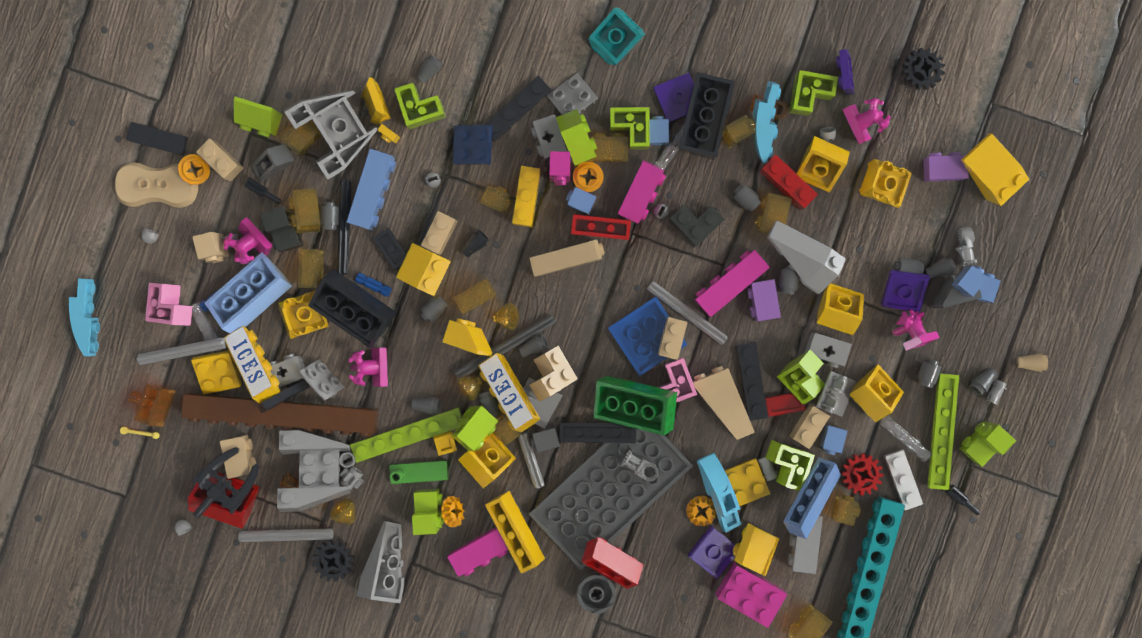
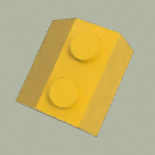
[796,136,850,193]
[396,243,451,296]
[817,283,864,335]
[443,318,492,356]
[849,365,904,422]
[458,433,516,488]

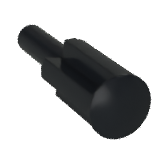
[244,177,282,204]
[946,484,980,515]

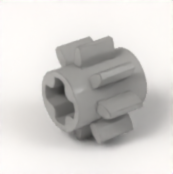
[339,466,364,490]

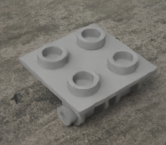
[547,73,598,115]
[298,359,344,401]
[816,371,856,416]
[523,377,563,429]

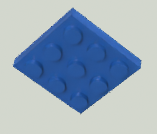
[608,297,688,376]

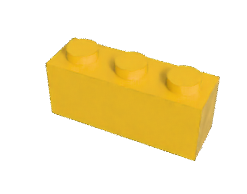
[512,166,541,228]

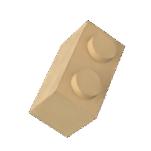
[197,138,244,181]
[421,211,458,255]
[193,232,229,263]
[657,317,687,360]
[789,404,830,449]
[220,435,256,479]

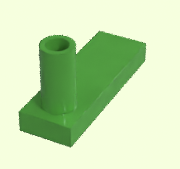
[389,460,449,484]

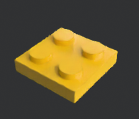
[191,350,242,394]
[724,458,770,507]

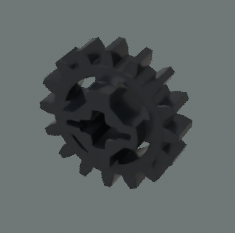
[901,47,945,91]
[312,539,355,582]

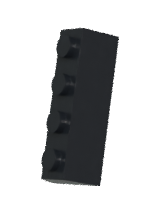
[679,72,735,160]
[308,269,397,349]

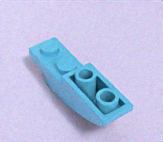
[752,81,781,163]
[69,278,100,356]
[697,453,741,533]

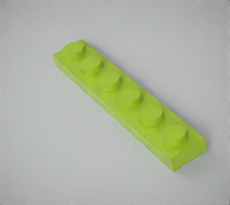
[927,373,959,490]
[350,407,462,463]

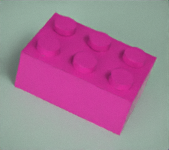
[715,561,787,628]

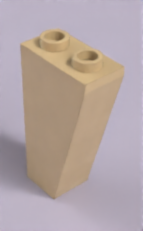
[530,240,605,277]
[692,366,755,440]

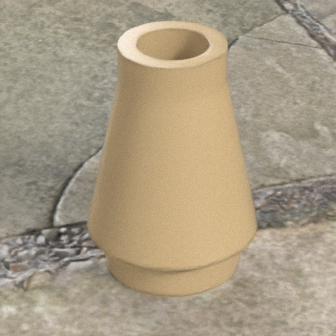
[1017,353,1048,372]

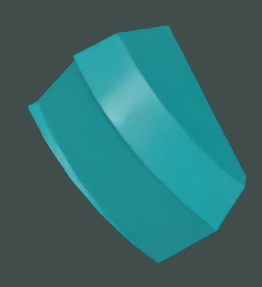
[588,7,645,65]

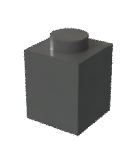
[530,426,560,452]

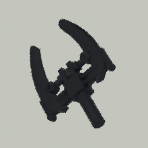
[192,447,259,518]

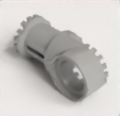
[955,226,977,267]
[621,451,658,481]

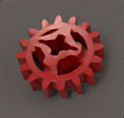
[840,453,884,496]

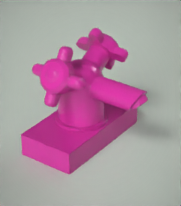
[843,98,891,144]
[224,217,273,264]
[892,309,939,351]
[348,348,388,387]

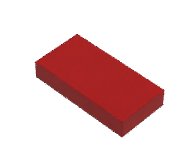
[765,393,806,417]

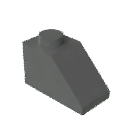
[251,144,294,182]

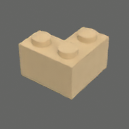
[530,346,578,401]

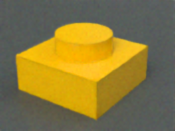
[378,124,400,143]
[433,431,457,456]

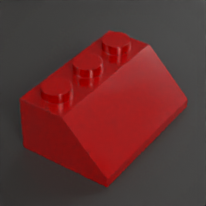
[188,472,259,529]

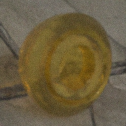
[494,303,519,330]
[457,376,483,401]
[330,499,356,525]

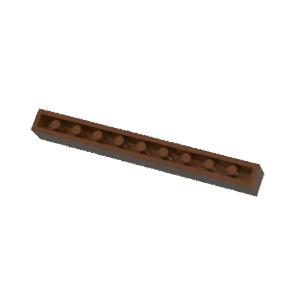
[181,393,378,437]

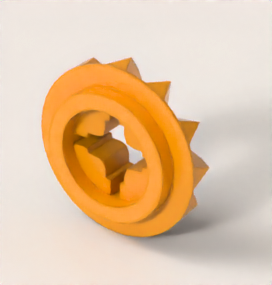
[178,154,210,185]
[573,162,603,192]
[441,496,465,527]
[686,496,716,527]

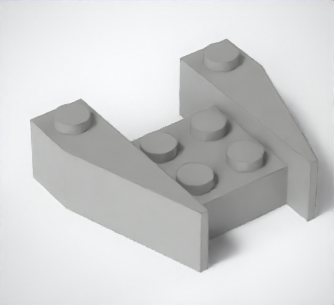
[283,90,378,179]
[277,430,351,512]

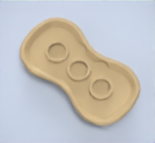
[115,162,198,208]

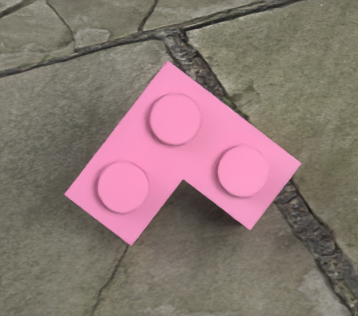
[145,283,192,326]
[658,357,697,402]

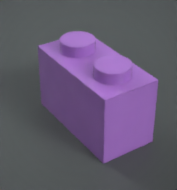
[923,152,969,182]
[747,279,781,321]

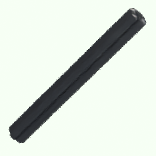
[337,180,351,275]

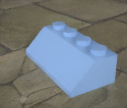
[205,253,292,333]

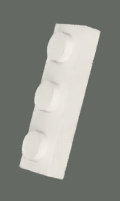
[884,449,923,510]

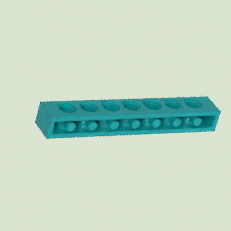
[837,496,905,638]

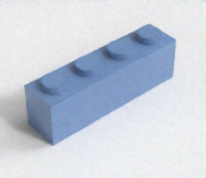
[347,149,396,230]
[783,457,841,539]

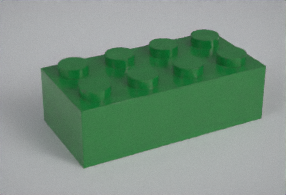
[593,376,677,436]

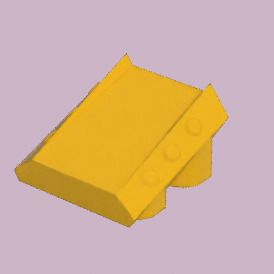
[361,77,391,125]
[859,159,912,208]
[278,291,329,339]
[732,523,779,576]

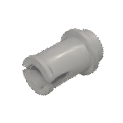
[985,379,1007,405]
[757,456,778,481]

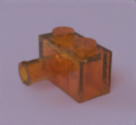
[128,383,176,427]

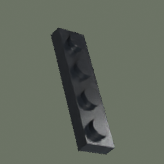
[485,75,551,142]
[736,342,768,421]
[559,423,636,444]

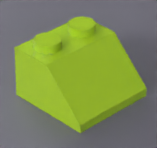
[234,96,282,138]

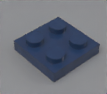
[453,125,492,165]

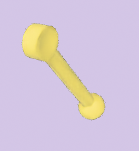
[120,426,160,439]

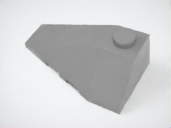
[767,221,846,294]
[357,521,404,603]

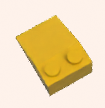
[961,133,1029,206]

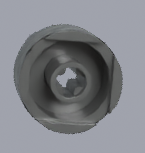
[577,570,616,614]

